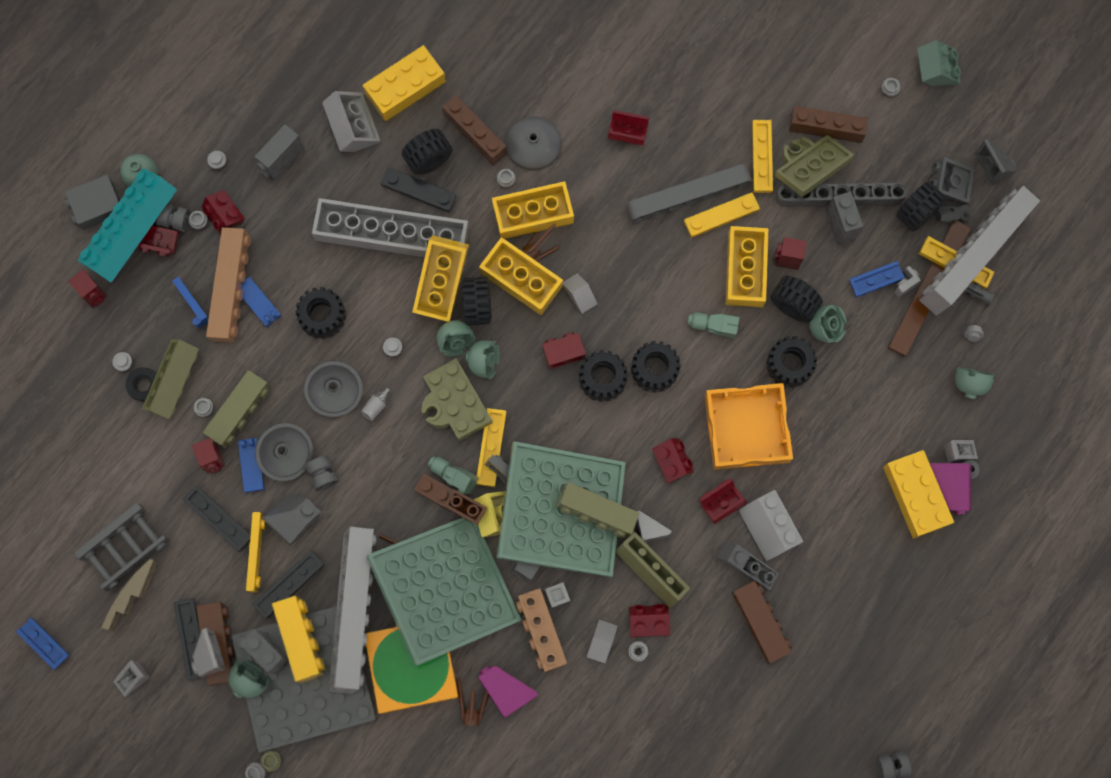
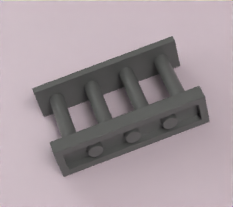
[74,503,170,591]

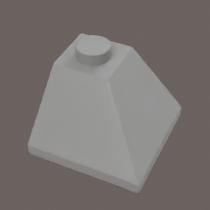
[192,628,226,677]

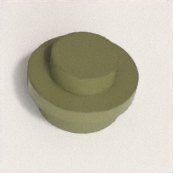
[261,751,281,772]

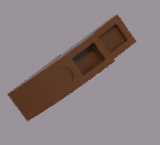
[413,473,488,525]

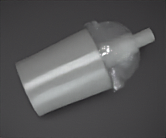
[360,388,390,421]

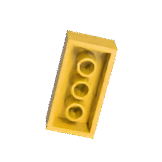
[363,45,446,122]
[492,181,574,239]
[725,226,768,307]
[412,235,469,322]
[479,237,563,316]
[883,450,954,539]
[272,596,326,683]

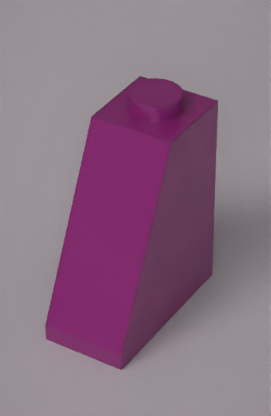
[929,463,972,514]
[478,666,538,719]

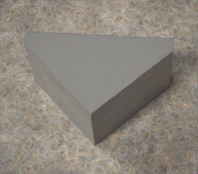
[563,274,598,314]
[944,440,978,463]
[637,510,672,542]
[587,619,618,664]
[113,660,150,697]

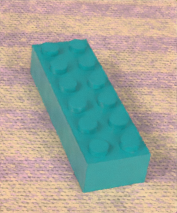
[77,168,177,282]

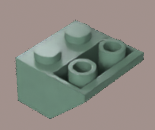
[917,40,961,86]

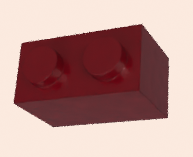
[774,237,807,270]
[68,269,107,308]
[542,332,586,370]
[191,438,226,474]

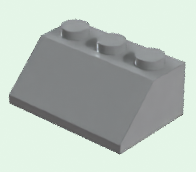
[322,91,381,152]
[738,490,803,562]

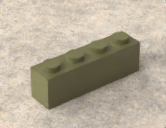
[142,339,199,419]
[203,370,270,449]
[555,482,639,538]
[615,532,691,608]

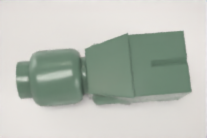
[687,312,740,339]
[428,456,479,494]

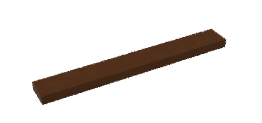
[888,220,971,357]

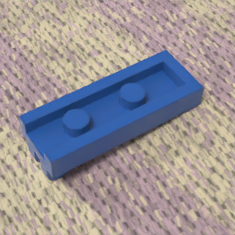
[849,261,905,298]
[172,277,209,328]
[241,277,282,327]
[238,438,265,493]
[16,617,70,670]

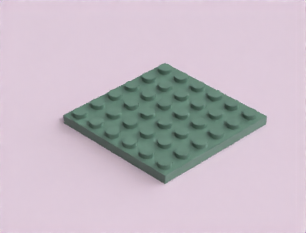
[497,441,626,577]
[366,518,522,667]

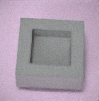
[545,582,570,608]

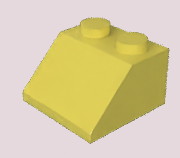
[473,491,506,538]

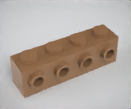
[516,588,567,672]

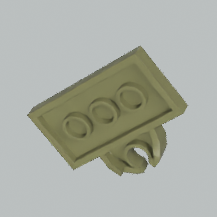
[775,135,855,197]
[421,358,493,441]

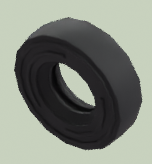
[125,367,157,402]

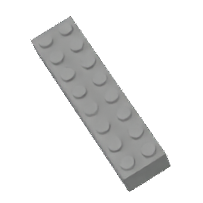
[919,186,1040,316]
[312,198,469,257]
[328,527,376,694]

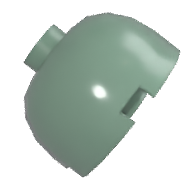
[120,153,159,187]
[809,305,847,343]
[437,320,476,357]
[465,340,500,379]
[955,367,995,399]
[228,659,270,698]

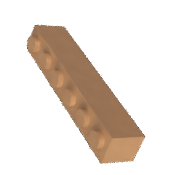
[206,227,251,343]

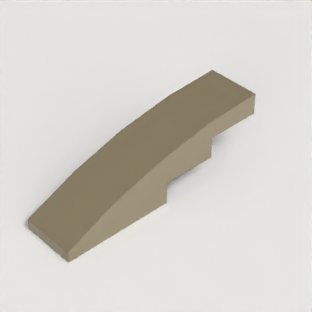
[101,559,158,632]

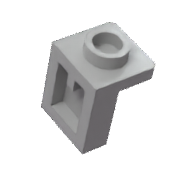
[895,266,921,298]

